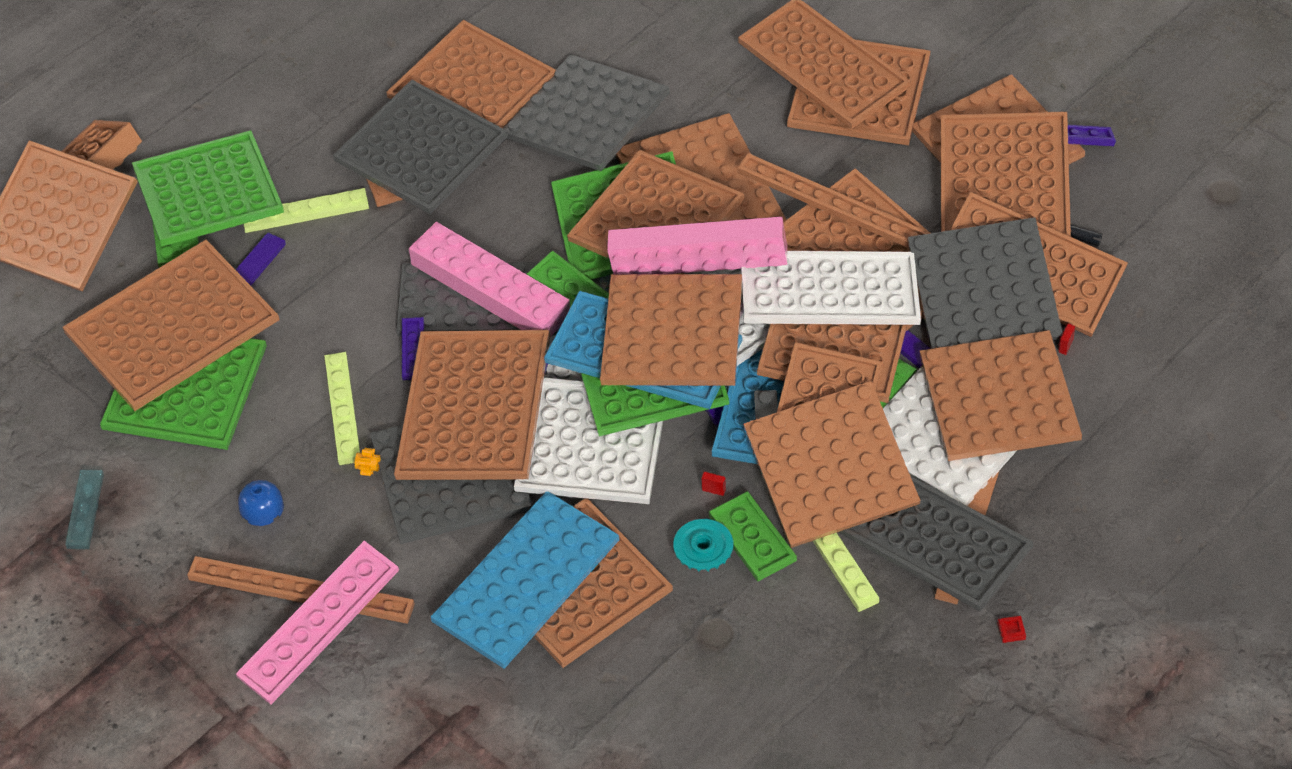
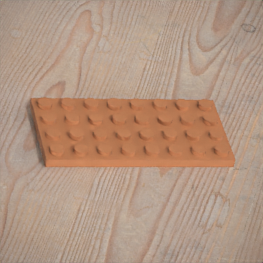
[738,0,911,129]
[950,192,1128,337]

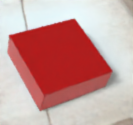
[1058,324,1075,355]
[702,472,726,496]
[997,616,1026,643]

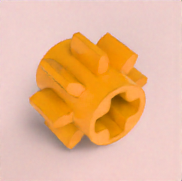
[355,448,381,476]

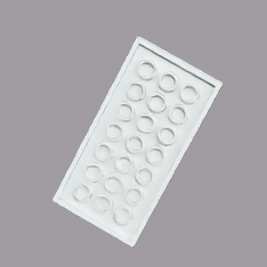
[741,251,921,325]

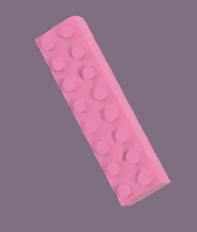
[607,217,787,275]
[409,222,570,337]

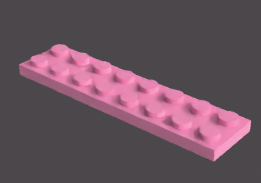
[236,541,399,705]

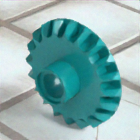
[673,519,733,572]

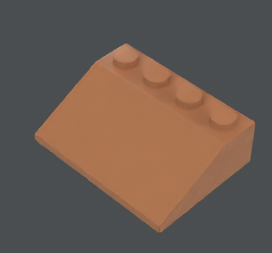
[61,120,142,170]

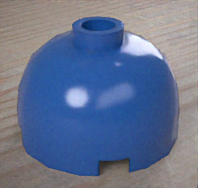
[238,480,284,526]

